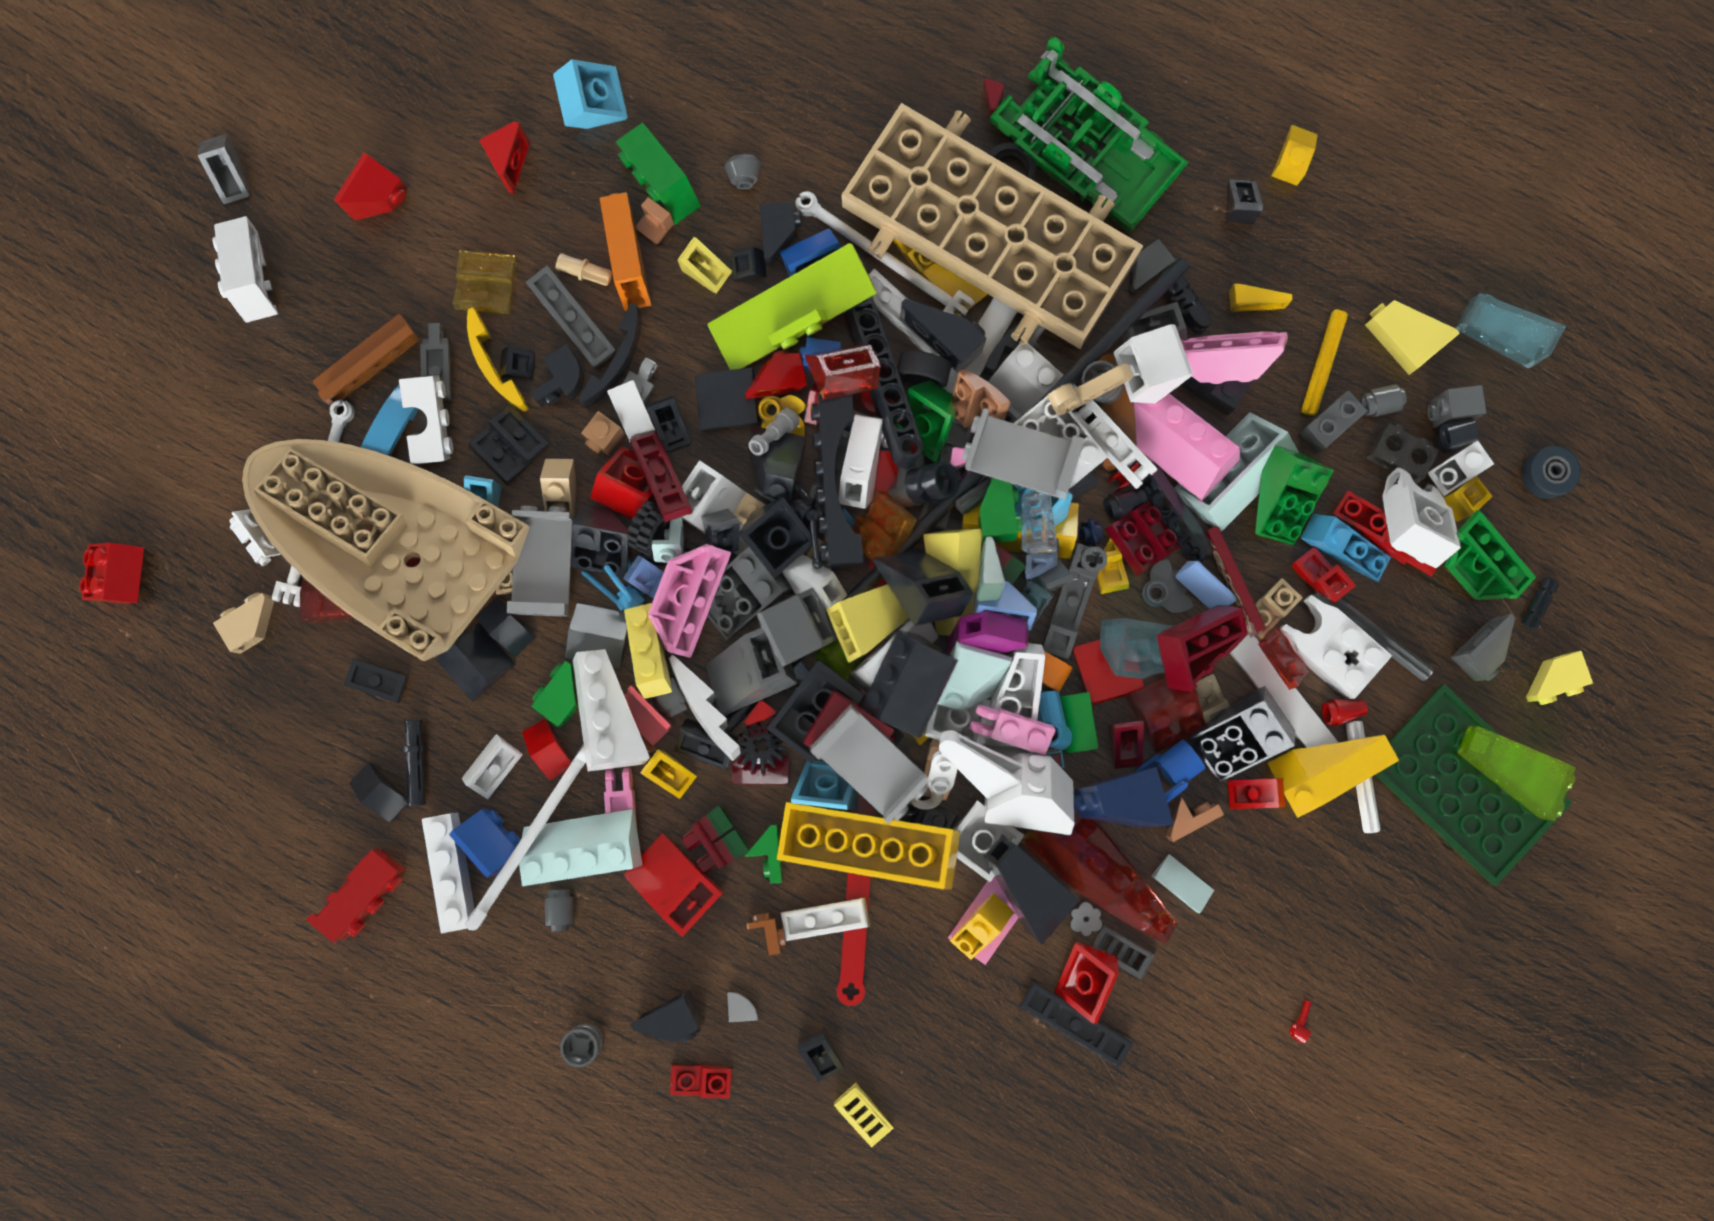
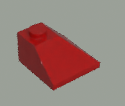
[334,153,407,220]

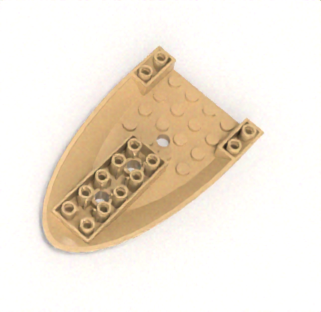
[242,439,530,661]

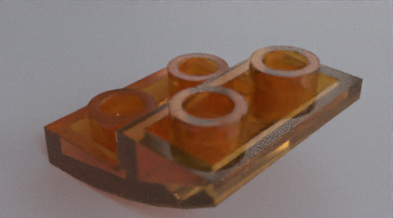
[852,491,917,563]

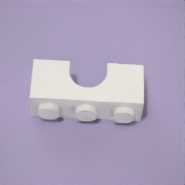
[399,375,453,464]

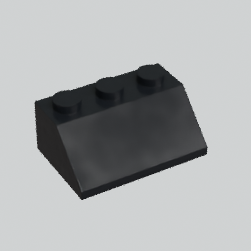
[861,629,958,738]

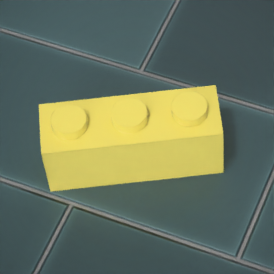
[624,603,672,699]

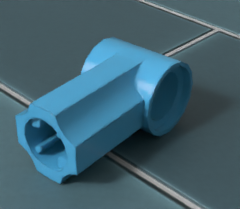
[1038,691,1072,750]

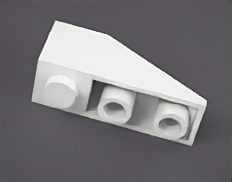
[838,414,883,509]

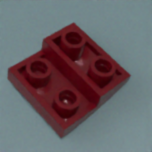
[1105,501,1180,576]

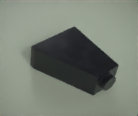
[748,426,806,501]

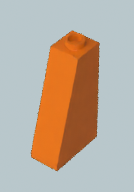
[600,192,652,311]

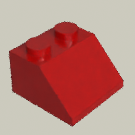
[590,445,655,520]

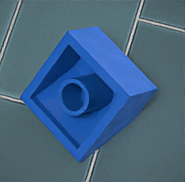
[779,229,841,277]
[449,809,521,878]

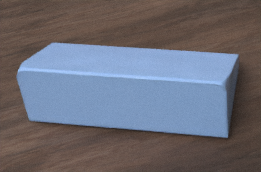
[1175,561,1237,609]

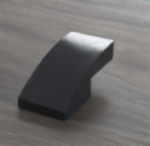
[983,324,1024,376]

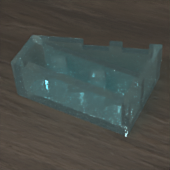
[1455,293,1566,369]

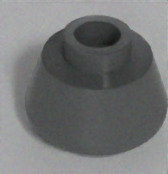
[724,154,762,189]

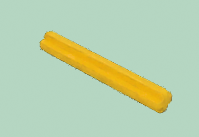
[1301,309,1348,416]

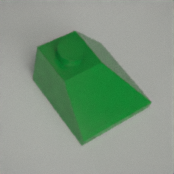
[897,380,955,463]

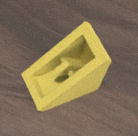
[678,237,732,294]

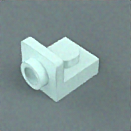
[652,517,685,563]

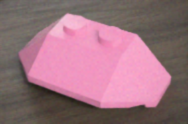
[1181,332,1288,384]
[648,544,731,658]

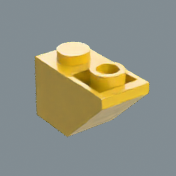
[950,893,1015,959]

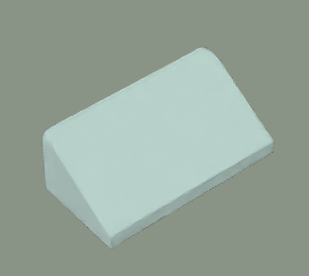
[1151,854,1214,914]

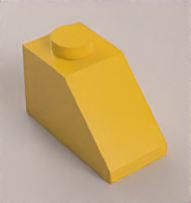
[1272,125,1318,186]

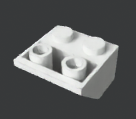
[1113,324,1193,404]

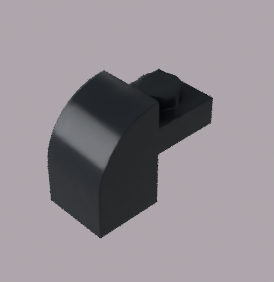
[531,344,584,407]

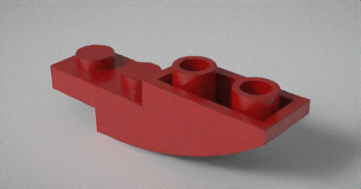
[1333,491,1437,577]

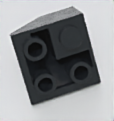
[571,504,630,578]

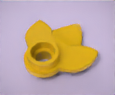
[758,395,806,436]

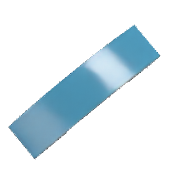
[361,384,419,456]

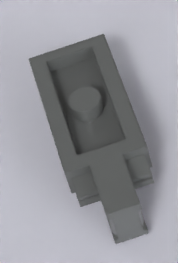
[420,323,452,401]

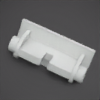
[229,509,281,566]

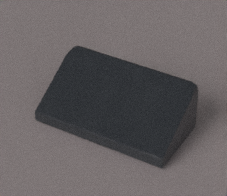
[674,719,738,770]

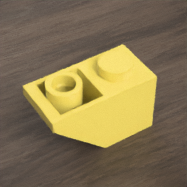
[1526,651,1593,705]

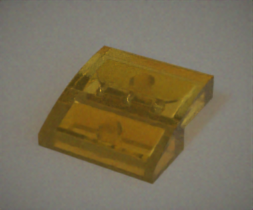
[453,251,516,314]

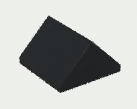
[739,497,813,578]
[436,623,516,702]

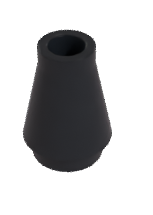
[1103,487,1147,520]

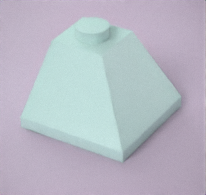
[937,642,1012,711]

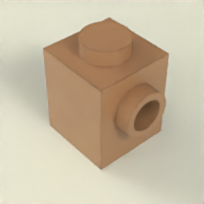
[581,411,625,456]

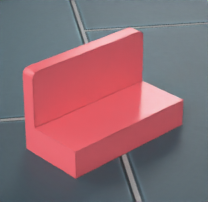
[624,685,674,746]

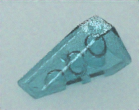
[1100,618,1174,679]

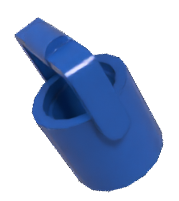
[1137,739,1205,803]

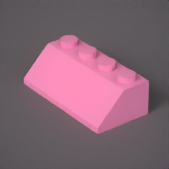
[1134,394,1240,501]

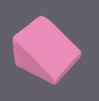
[949,447,966,470]

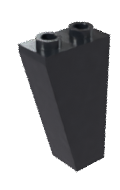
[984,834,1079,944]

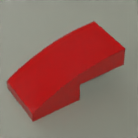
[1291,547,1356,603]

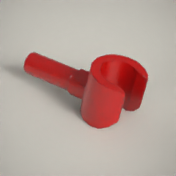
[1108,461,1141,492]
[1289,1000,1312,1043]

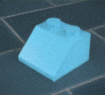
[553,59,628,129]

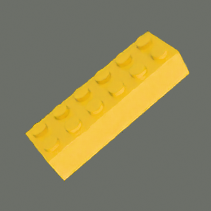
[777,802,961,889]

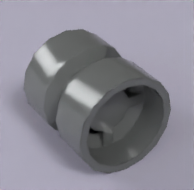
[1082,360,1124,405]
[560,1023,604,1068]

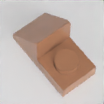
[1166,797,1224,842]

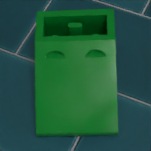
[1255,445,1334,546]

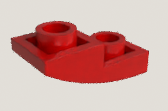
[669,1064,731,1098]

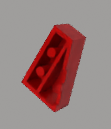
[306,848,405,942]

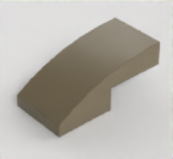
[1189,672,1230,725]

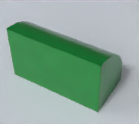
[1060,692,1099,754]

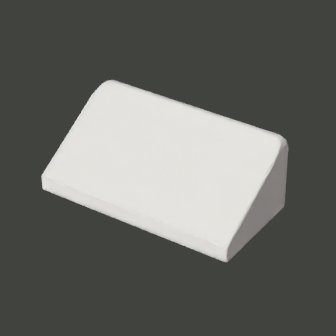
[462,734,523,799]

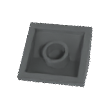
[565,603,628,669]

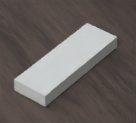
[781,898,870,941]

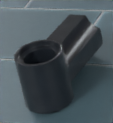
[1432,417,1479,454]

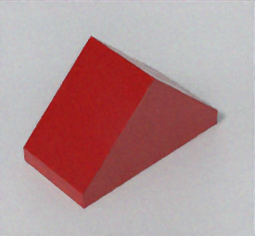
[522,718,572,781]

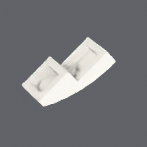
[608,380,656,441]

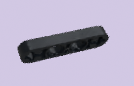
[1139,465,1213,563]

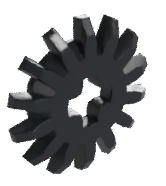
[736,722,786,771]

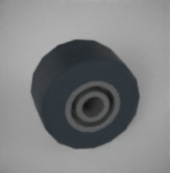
[1521,446,1581,499]

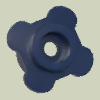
[1079,519,1103,547]

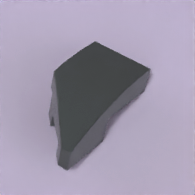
[1130,239,1176,294]

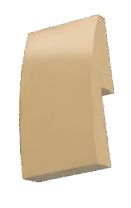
[1255,578,1303,640]

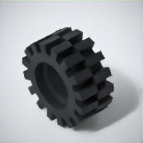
[627,500,670,556]

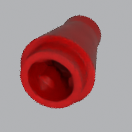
[1322,699,1368,727]

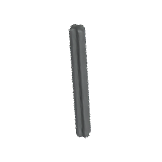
[1313,591,1434,681]

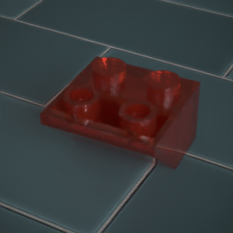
[805,344,881,400]
[1130,677,1206,753]

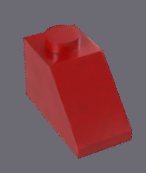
[745,350,807,399]

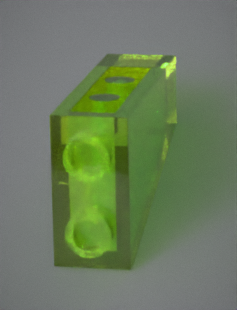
[1458,726,1576,821]

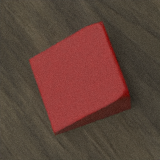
[744,701,778,726]

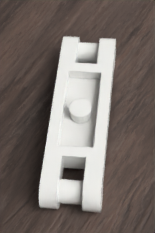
[1073,400,1158,489]

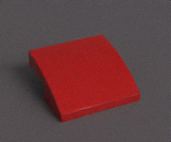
[1072,632,1144,705]

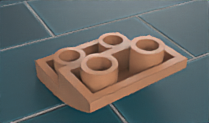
[952,369,1010,428]

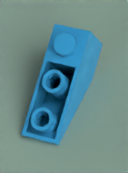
[1301,514,1391,582]

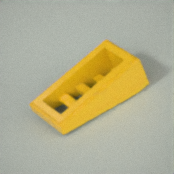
[1229,284,1292,312]

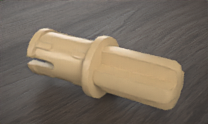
[556,253,612,286]

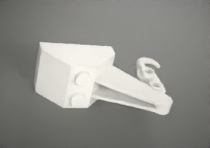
[910,730,1074,835]

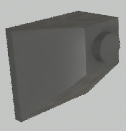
[1451,614,1515,682]

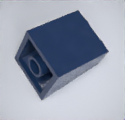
[1073,767,1173,828]

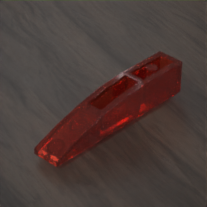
[1021,809,1178,944]

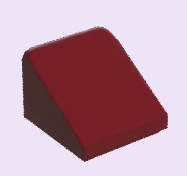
[983,78,1005,119]

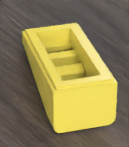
[834,1083,894,1147]

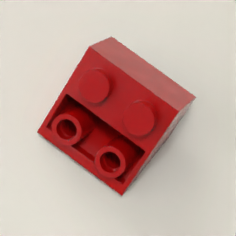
[80,543,144,604]

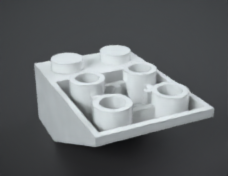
[1013,396,1108,489]
[679,460,748,556]

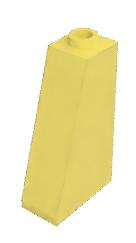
[923,528,982,637]
[826,584,909,663]

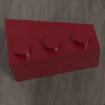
[1156,605,1248,692]

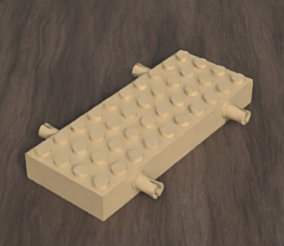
[842,103,1143,349]

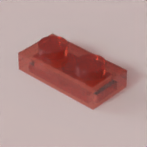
[1258,627,1309,690]

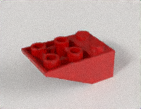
[623,833,725,937]

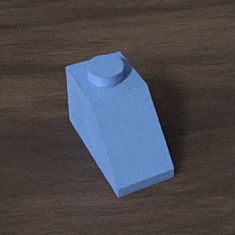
[974,581,1037,631]

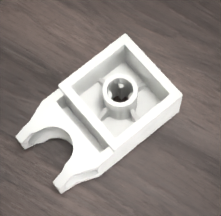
[1382,468,1461,568]
[1279,595,1392,699]

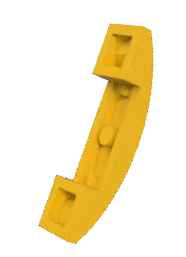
[467,307,530,412]

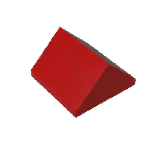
[479,121,531,194]
[1055,942,1119,1024]

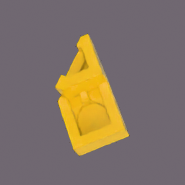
[1097,538,1129,594]

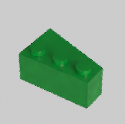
[616,122,701,225]

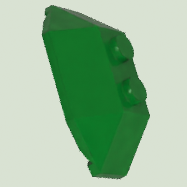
[1445,510,1536,600]

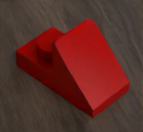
[1228,778,1285,809]

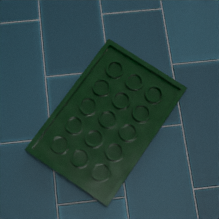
[1374,684,1573,886]

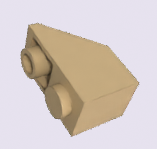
[540,459,576,522]
[213,593,274,654]

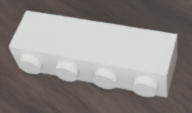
[422,813,475,933]

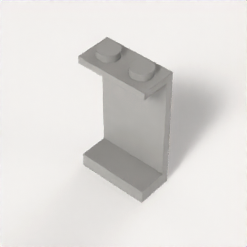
[962,408,1084,500]
[507,506,573,617]
[810,704,929,824]

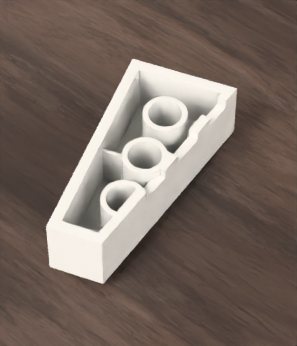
[982,643,1045,758]
[572,649,650,771]

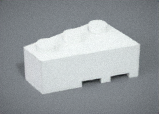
[212,216,278,323]

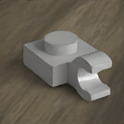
[622,357,658,405]

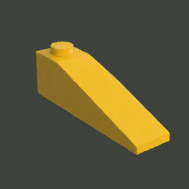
[1267,735,1399,818]

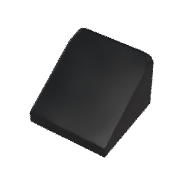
[730,247,767,281]
[499,346,535,379]

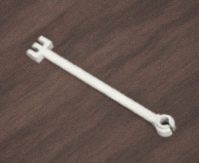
[796,192,975,316]
[272,400,355,607]
[465,744,586,930]

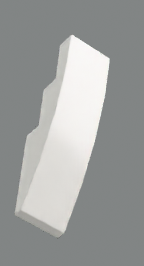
[669,655,741,761]

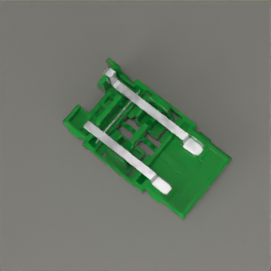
[989,37,1189,234]

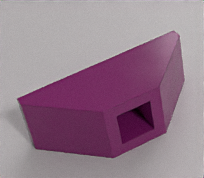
[946,611,1028,654]

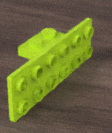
[708,243,877,370]

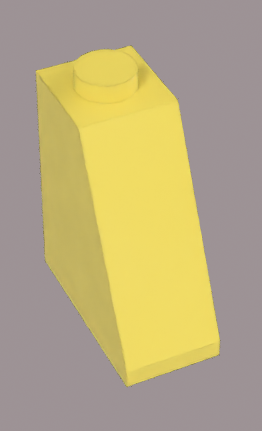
[1365,300,1460,375]

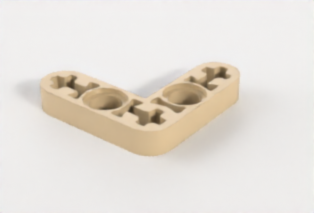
[1047,363,1134,416]

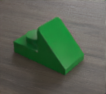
[745,824,783,884]

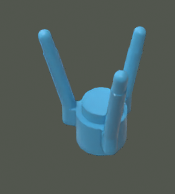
[581,557,646,611]

